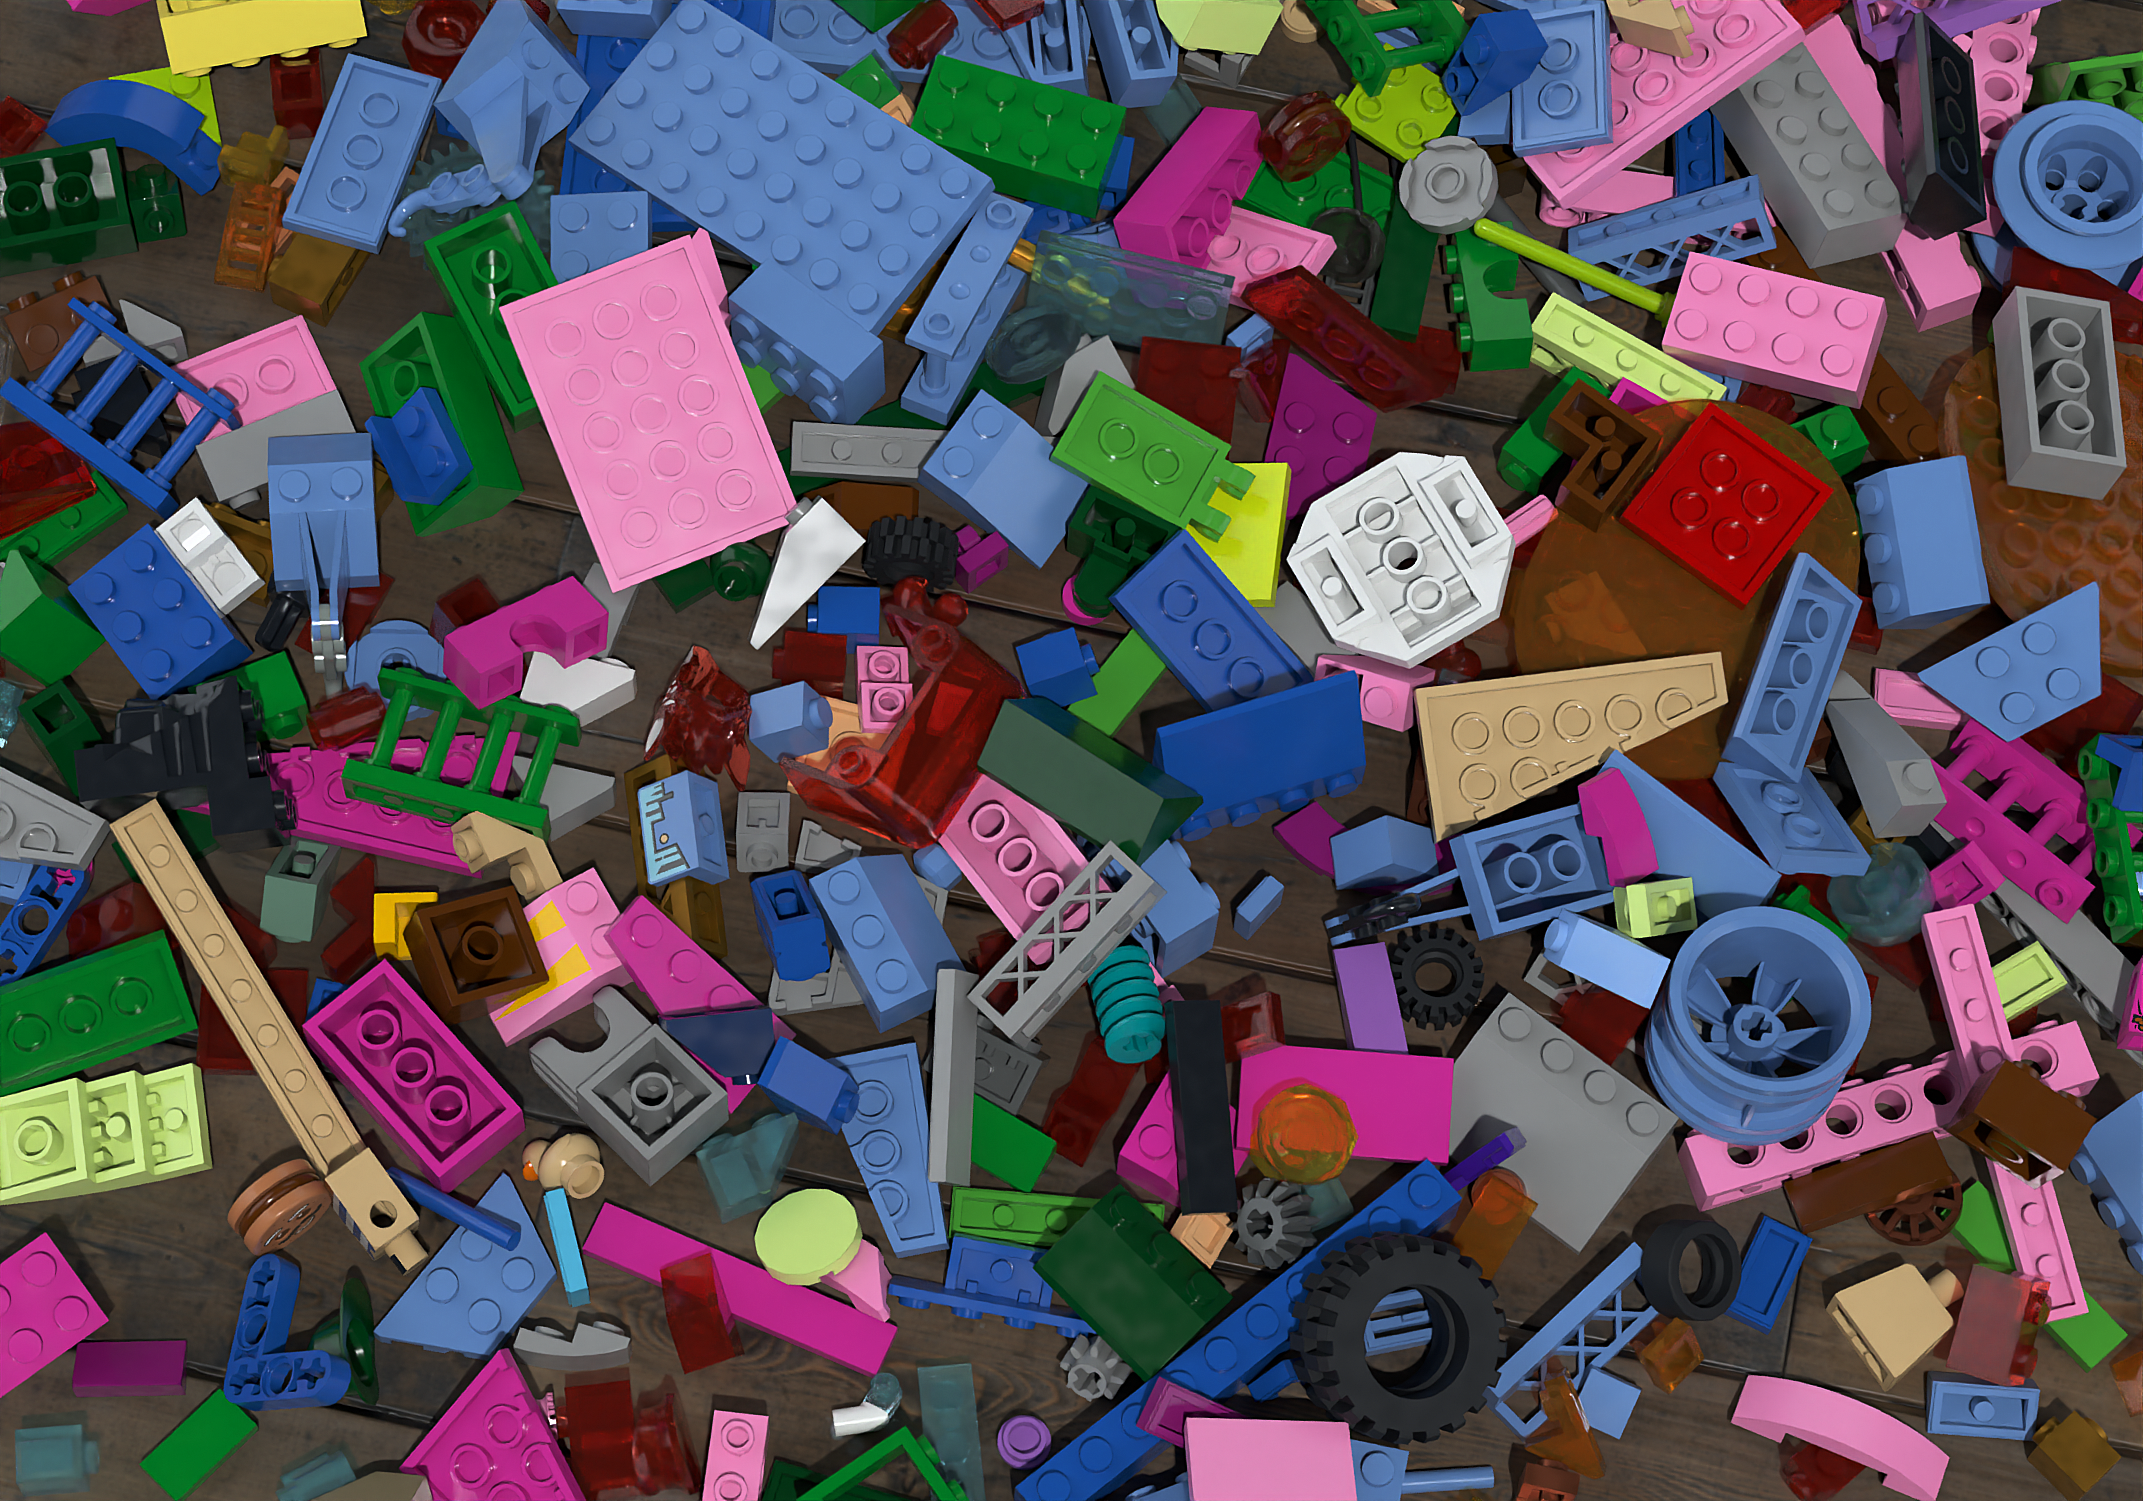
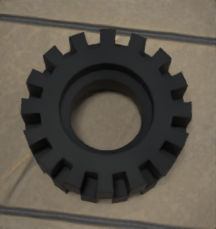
[863,516,960,593]
[1390,928,1485,1031]

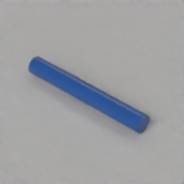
[386,1167,521,1251]

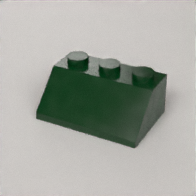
[1032,1183,1234,1383]

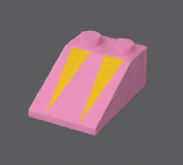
[488,867,633,1047]

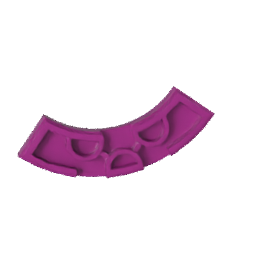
[1273,801,1464,896]

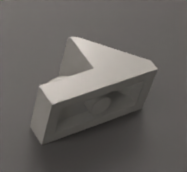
[82,299,189,372]

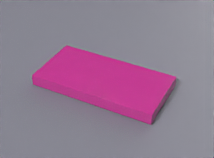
[1235,1042,1454,1166]

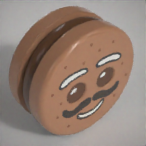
[227,1159,332,1256]

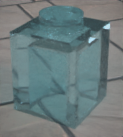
[15,1424,99,1497]

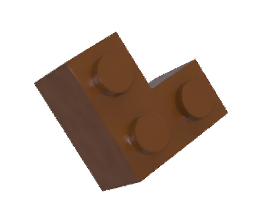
[1543,378,1662,533]

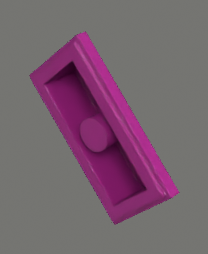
[72,1341,188,1397]

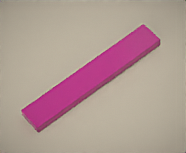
[582,1202,898,1380]

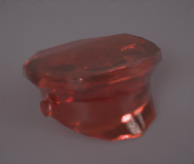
[401,0,487,84]
[632,1393,701,1497]

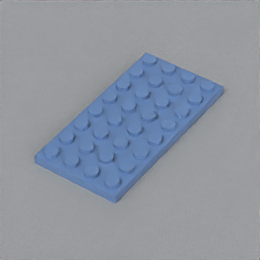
[568,0,996,336]

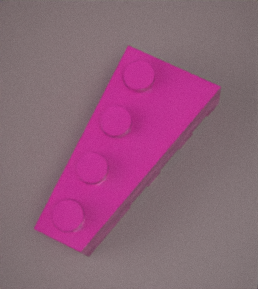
[1113,106,1267,307]

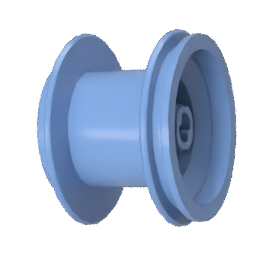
[1971,100,2143,305]

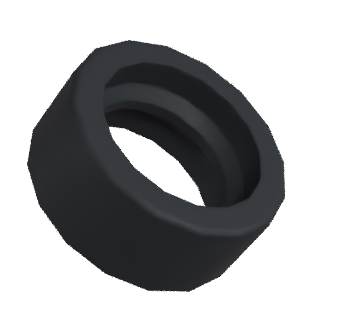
[1641,1219,1741,1321]

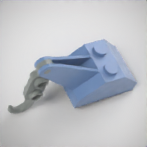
[267,432,380,722]

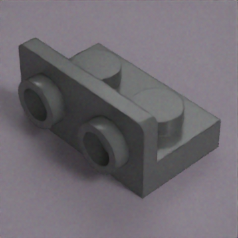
[922,1009,1051,1117]

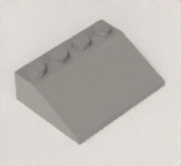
[1448,993,1679,1255]

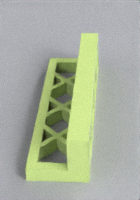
[1530,292,1727,418]

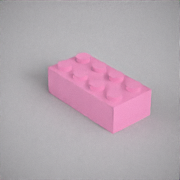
[1661,251,1888,409]

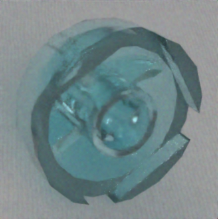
[1827,842,1936,947]

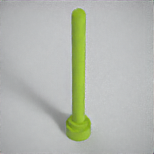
[1474,218,1678,329]

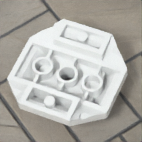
[1286,452,1516,669]

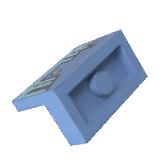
[637,770,730,887]

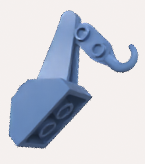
[388,0,591,238]

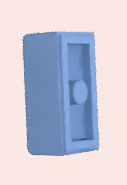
[1926,1371,2040,1441]

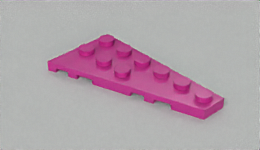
[399,1348,586,1501]

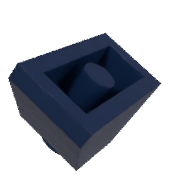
[659,1004,775,1085]

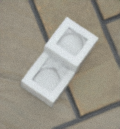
[156,497,266,615]

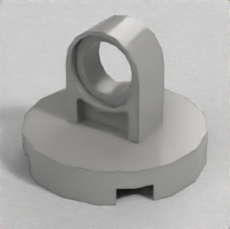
[1399,135,1499,234]

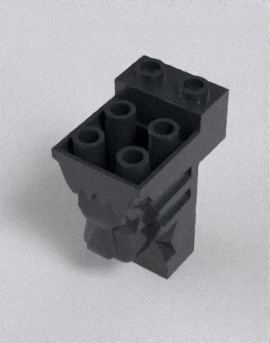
[74,676,298,854]

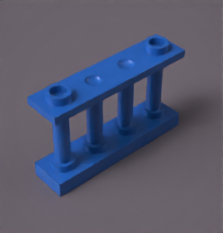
[0,297,242,520]

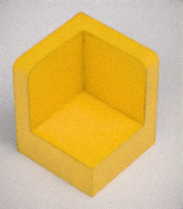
[374,892,440,961]

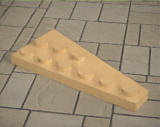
[1413,652,1728,844]

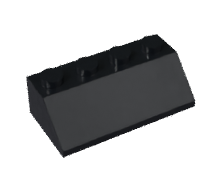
[1895,11,1987,241]

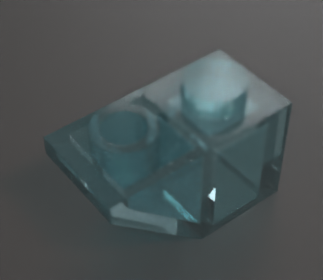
[696,1112,799,1224]

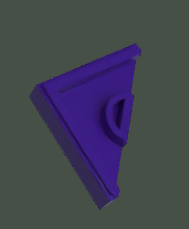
[1443,1127,1527,1192]

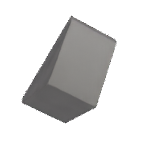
[512,755,617,842]

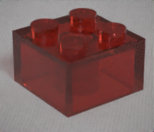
[1136,336,1242,460]

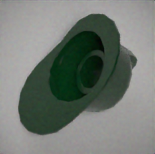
[307,1278,379,1406]

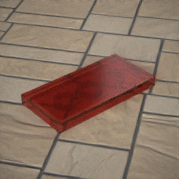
[1240,265,1449,413]

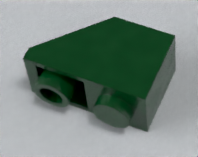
[17,680,105,808]

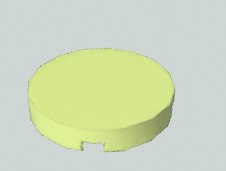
[754,1189,863,1286]

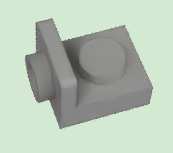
[736,792,791,873]

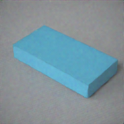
[543,1188,591,1308]

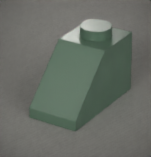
[259,835,341,943]

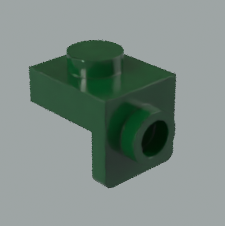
[126,164,187,243]

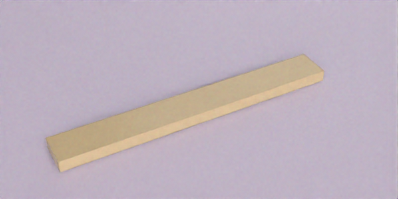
[109,798,366,1182]

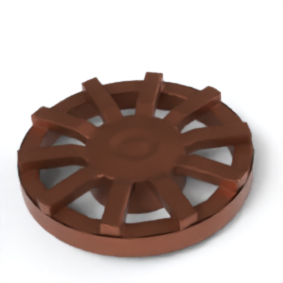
[1865,1167,1963,1246]

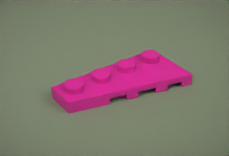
[603,895,797,1114]

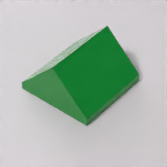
[0,550,106,688]

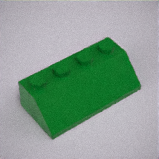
[359,312,524,537]

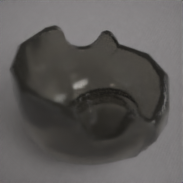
[1309,207,1386,284]

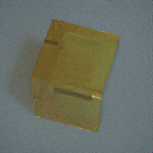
[217,124,290,196]

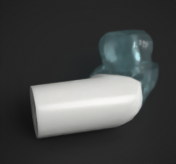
[832,1373,903,1437]

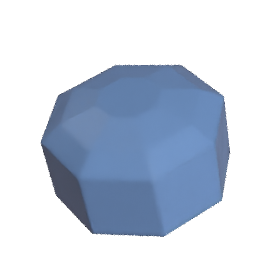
[913,841,962,892]

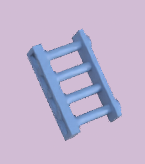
[901,192,1034,426]

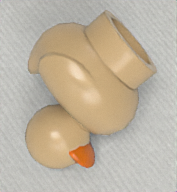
[522,1133,604,1199]

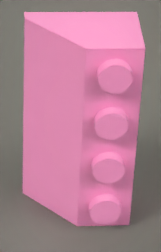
[924,773,1118,965]

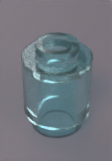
[275,1450,357,1501]

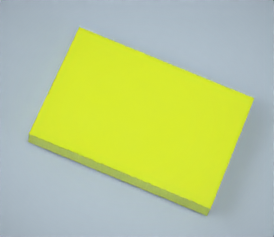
[1185,463,1292,607]

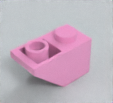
[1314,654,1436,732]

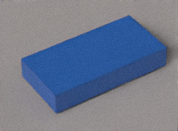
[1724,1216,1813,1335]

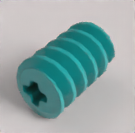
[1087,945,1167,1064]

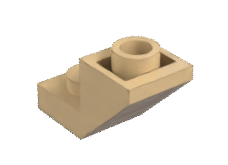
[1606,0,1695,59]
[450,811,563,905]

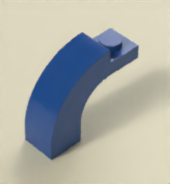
[44,79,230,196]

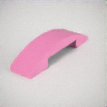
[1730,1375,1950,1501]

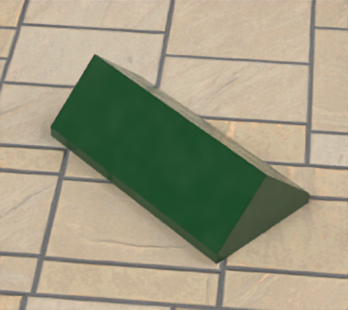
[977,698,1204,867]

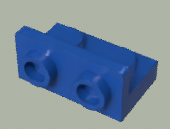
[365,387,474,506]

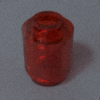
[887,0,959,70]
[306,686,386,752]

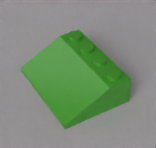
[2027,50,2143,122]

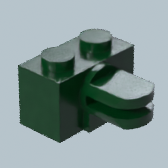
[1067,485,1183,618]

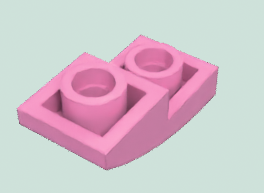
[854,646,914,734]

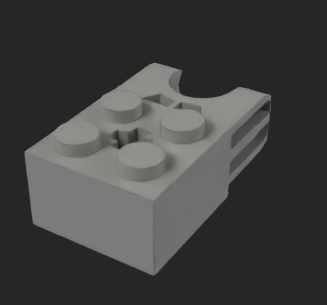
[529,986,729,1187]

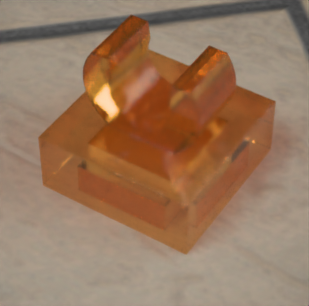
[1632,1317,1705,1395]

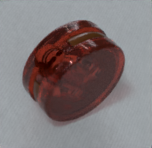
[1257,90,1352,183]

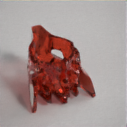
[643,646,752,792]

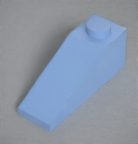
[1543,908,1671,1009]

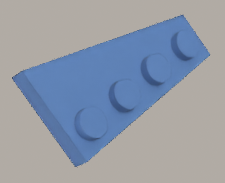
[825,1042,950,1258]

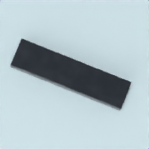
[1164,1000,1238,1216]

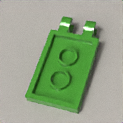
[1049,371,1256,543]

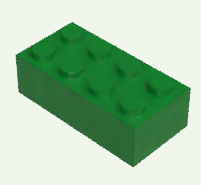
[910,54,1127,219]
[423,200,559,433]

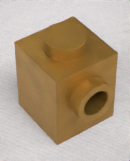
[2027,1410,2121,1501]

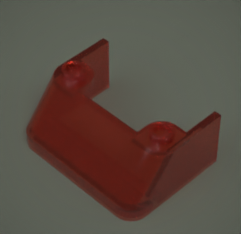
[779,603,1028,849]

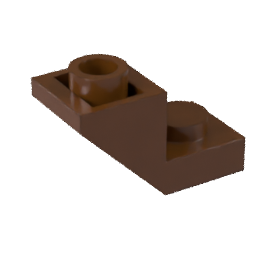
[802,482,919,542]

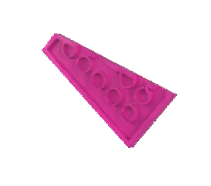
[182,732,522,879]

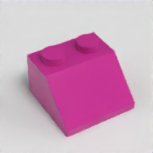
[1116,1069,1251,1210]

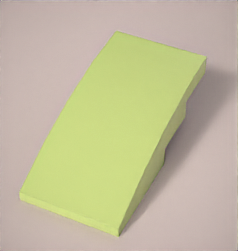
[0,1063,213,1205]

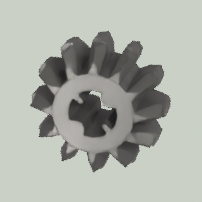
[1227,1177,1321,1269]

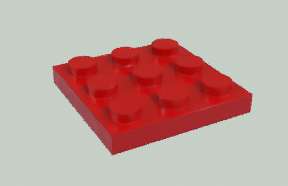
[1619,401,1834,611]

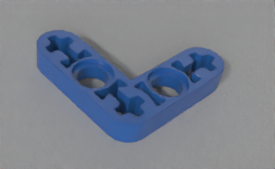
[0,865,90,987]
[223,1253,351,1411]

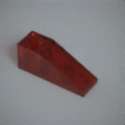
[2001,246,2143,345]

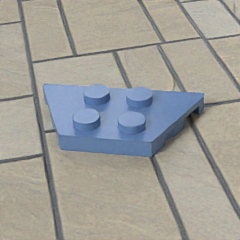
[1917,581,2102,742]
[373,1173,557,1361]

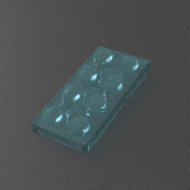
[1024,230,1235,366]

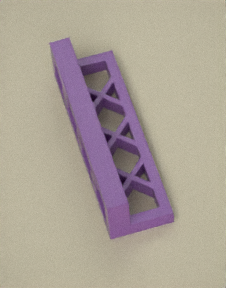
[1853,0,2062,62]

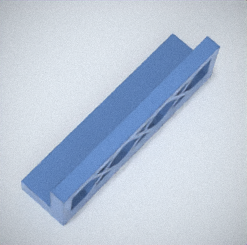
[1568,174,1777,302]
[1482,1242,1660,1443]

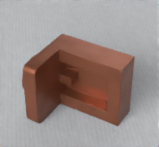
[1515,1459,1581,1501]

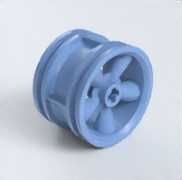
[1644,906,1871,1146]

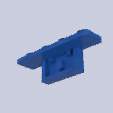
[888,1232,1097,1339]

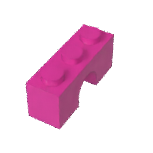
[443,576,609,710]

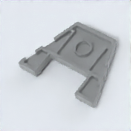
[767,820,948,1016]

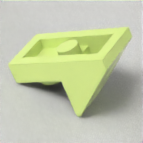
[1613,877,1698,939]

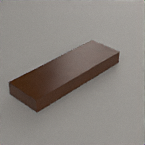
[1783,1131,1953,1235]

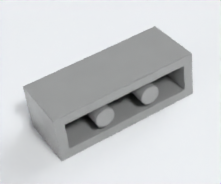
[195,389,356,512]

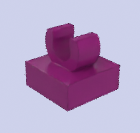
[955,525,1009,594]

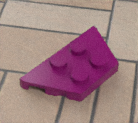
[1264,353,1377,523]

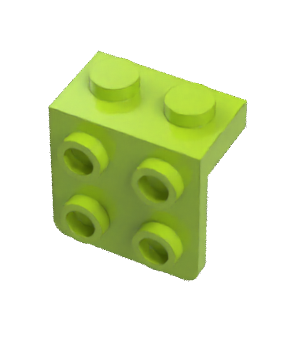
[1329,42,1458,164]

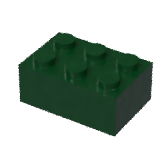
[0,137,138,277]

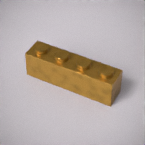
[267,151,422,328]

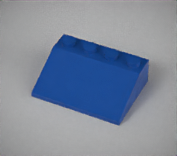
[1152,670,1366,842]

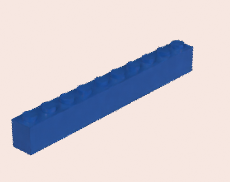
[1014,1159,1462,1501]

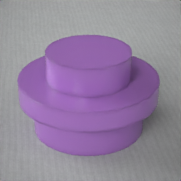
[997,1415,1051,1470]

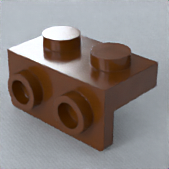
[0,270,121,372]

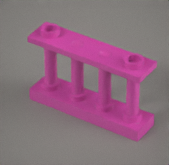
[1930,717,2143,924]

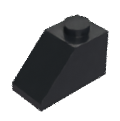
[71,355,170,459]

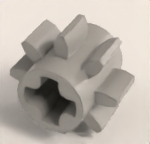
[1060,1334,1131,1402]

